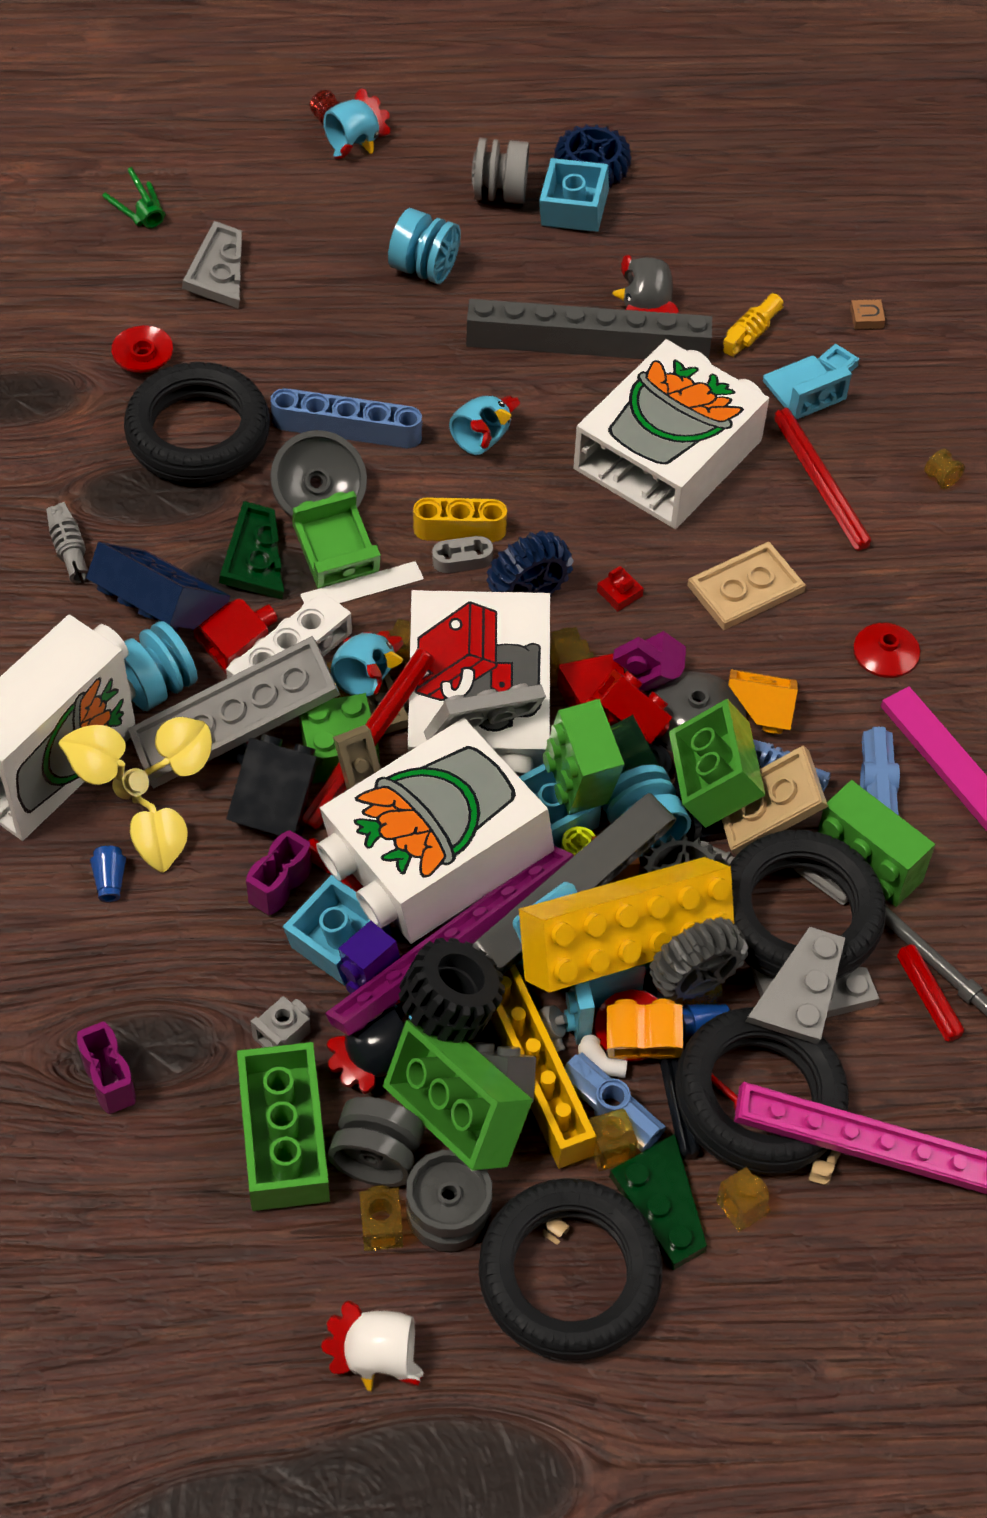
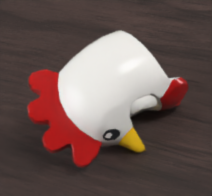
[321,1300,424,1392]

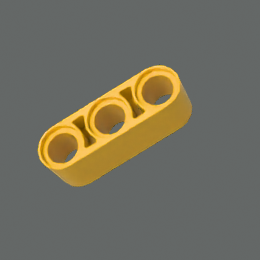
[413,498,507,542]

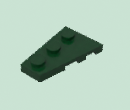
[219,501,284,600]
[609,1134,707,1270]

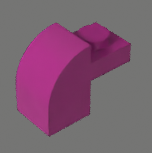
[613,631,686,691]

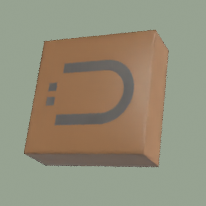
[850,299,886,329]

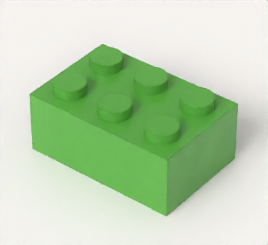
[542,699,625,815]
[669,699,766,828]
[817,780,935,907]

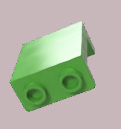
[292,491,381,589]

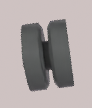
[327,1097,425,1187]
[406,1150,492,1251]

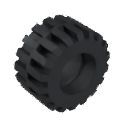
[399,938,505,1043]

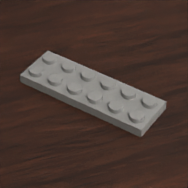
[128,636,340,788]

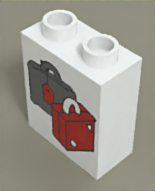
[408,590,550,777]

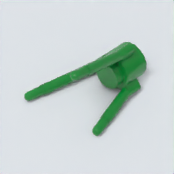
[102,167,166,228]

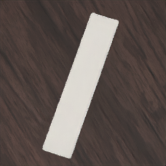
[301,561,424,603]

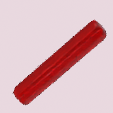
[897,944,964,1042]

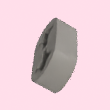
[432,536,493,573]

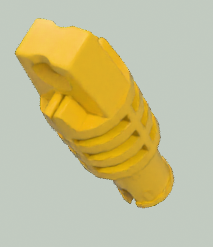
[723,293,784,357]

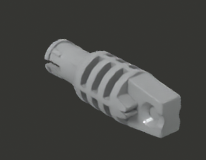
[46,502,88,584]

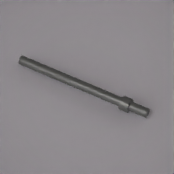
[885,906,987,1016]

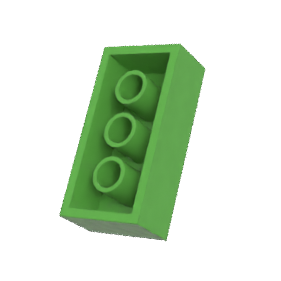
[383,1020,533,1171]
[237,1042,330,1211]

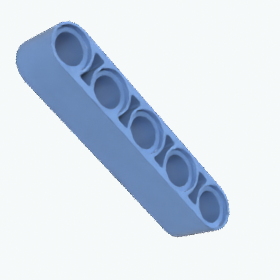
[271,388,422,448]

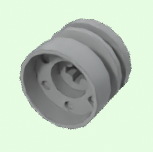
[471,138,529,204]

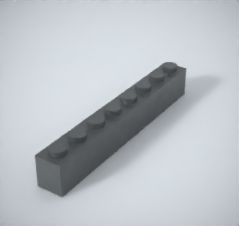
[466,299,712,360]

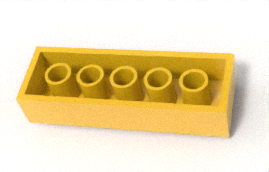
[519,857,734,993]

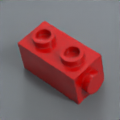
[592,668,673,744]

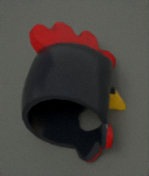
[327,999,404,1094]

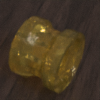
[924,448,965,489]

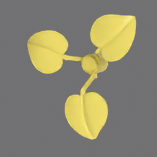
[58,717,212,873]

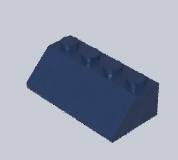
[86,541,230,631]

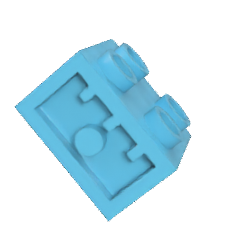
[763,356,852,420]

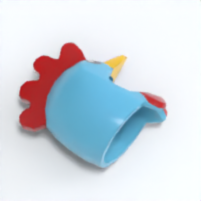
[323,89,391,159]
[449,396,520,455]
[330,631,403,696]

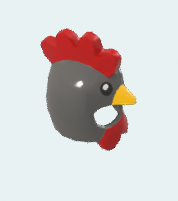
[612,255,679,314]

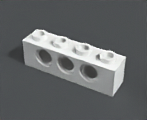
[226,591,352,678]

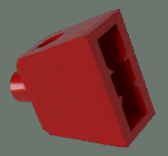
[194,599,278,675]
[557,653,625,731]

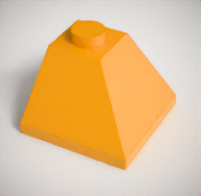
[728,669,798,734]

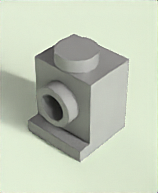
[251,996,311,1048]

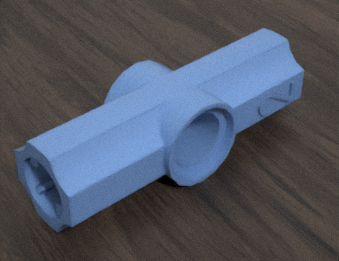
[860,727,900,816]
[564,1053,666,1152]

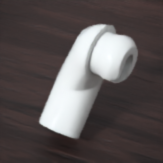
[578,1035,627,1078]

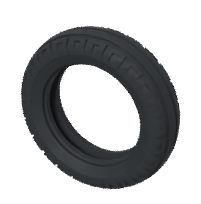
[124,362,270,485]
[729,830,886,980]
[675,1007,849,1175]
[479,1178,662,1361]

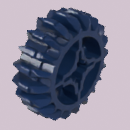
[554,124,631,188]
[486,530,574,597]

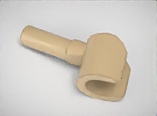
[809,1150,841,1185]
[543,1218,570,1245]

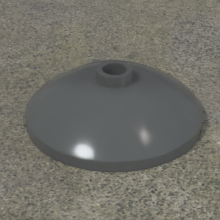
[270,430,367,518]
[648,671,747,752]

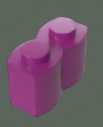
[246,830,312,915]
[77,1021,136,1114]

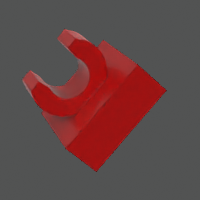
[597,566,644,612]

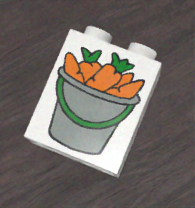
[573,339,769,529]
[0,615,136,841]
[316,718,555,944]

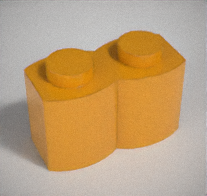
[607,999,683,1059]

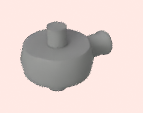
[538,1006,567,1052]

